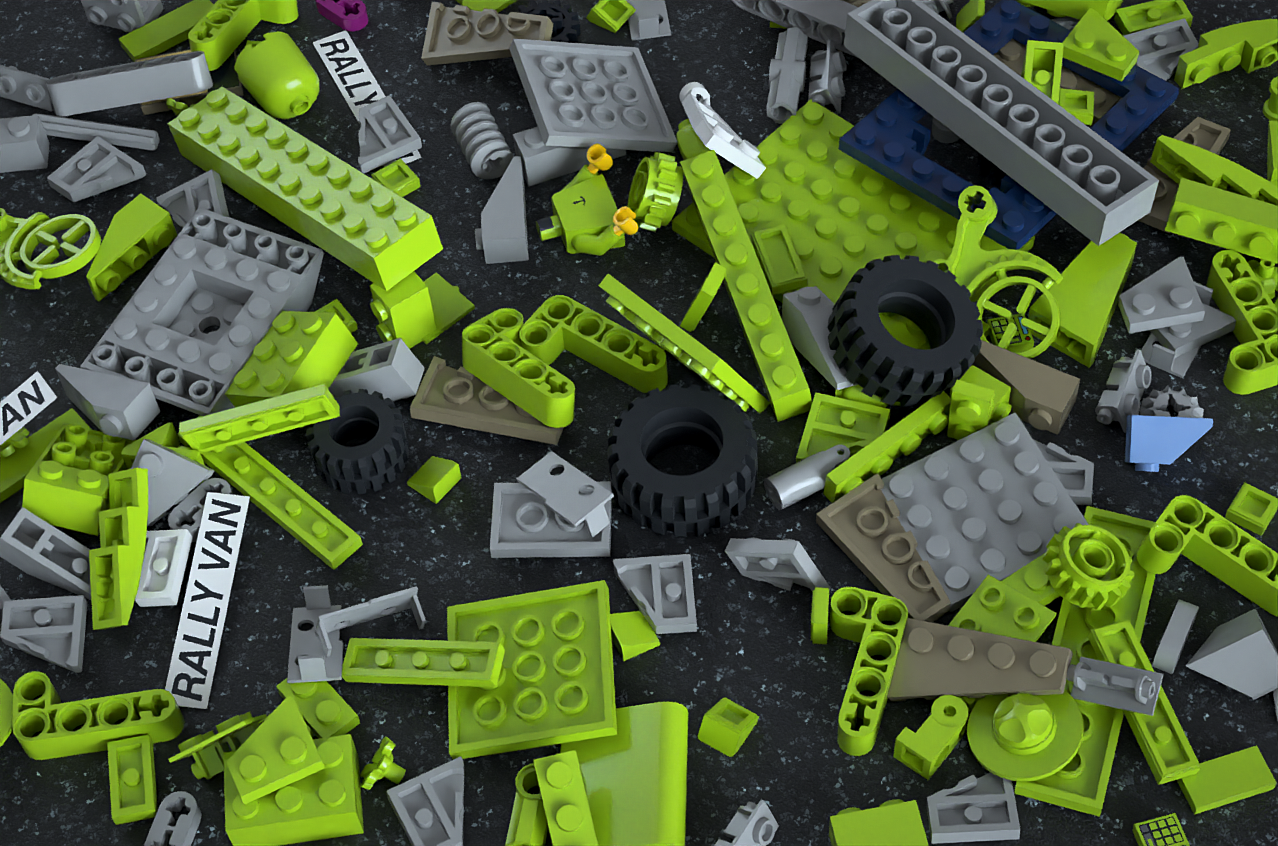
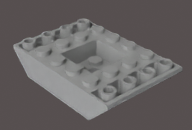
[80,207,324,416]

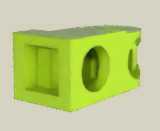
[893,695,968,780]

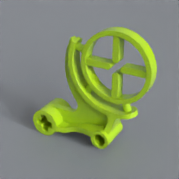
[934,185,1064,359]
[0,208,101,290]

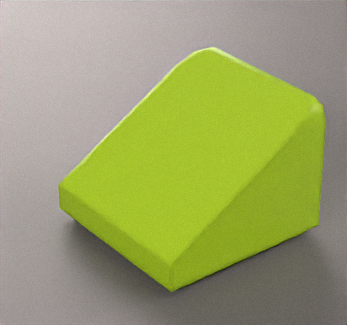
[586,0,636,33]
[956,0,985,33]
[407,456,462,504]
[610,611,660,661]
[698,697,759,757]

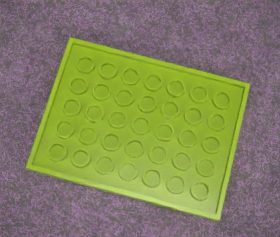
[672,99,1035,349]

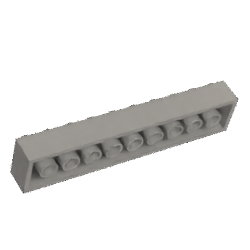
[844,0,1159,246]

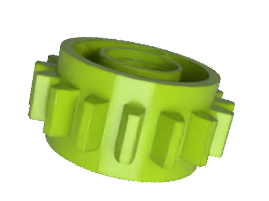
[628,152,683,232]
[1042,523,1134,610]

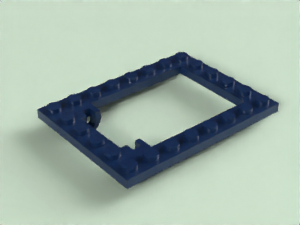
[838,0,1180,250]

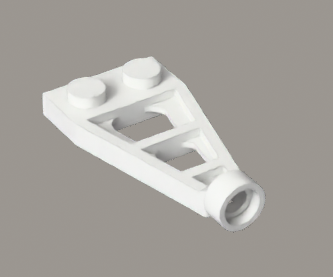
[679,82,766,179]

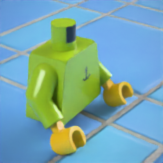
[536,144,638,256]

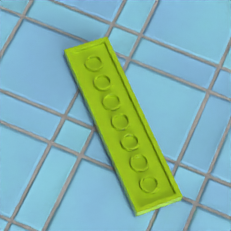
[1014,506,1162,817]

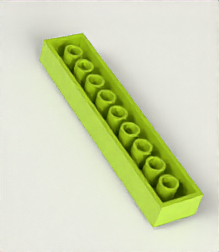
[167,87,443,291]

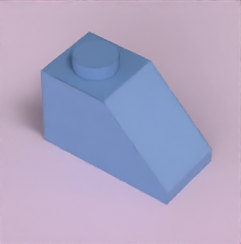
[1125,415,1213,472]

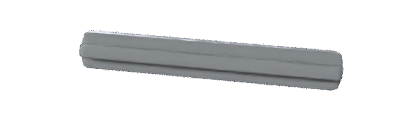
[33,113,160,151]

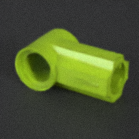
[505,764,548,846]

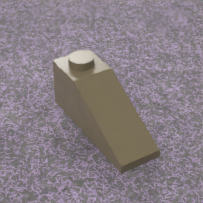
[970,340,1080,435]

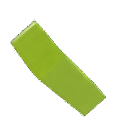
[188,0,299,71]
[1206,250,1278,395]
[519,295,668,393]
[462,308,575,428]
[1137,495,1278,617]
[830,587,908,756]
[12,671,185,760]

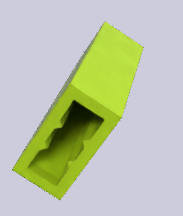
[1028,233,1137,368]

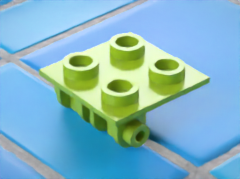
[948,574,1057,642]
[168,712,267,780]

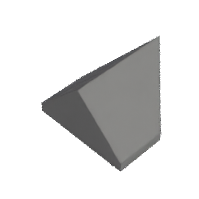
[1186,609,1278,700]

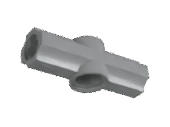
[766,28,808,124]

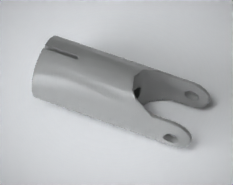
[764,445,850,510]

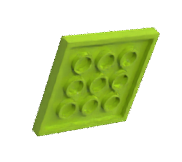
[598,274,770,413]
[447,580,617,760]

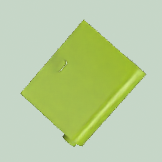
[560,701,688,846]

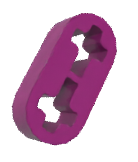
[315,0,368,32]

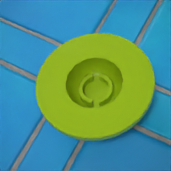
[967,690,1084,781]

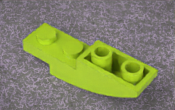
[1174,19,1278,89]

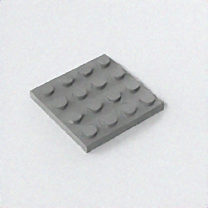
[509,38,678,152]
[881,412,1089,613]

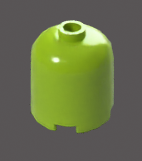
[234,31,320,120]

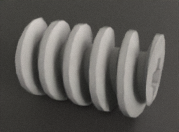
[450,102,514,179]

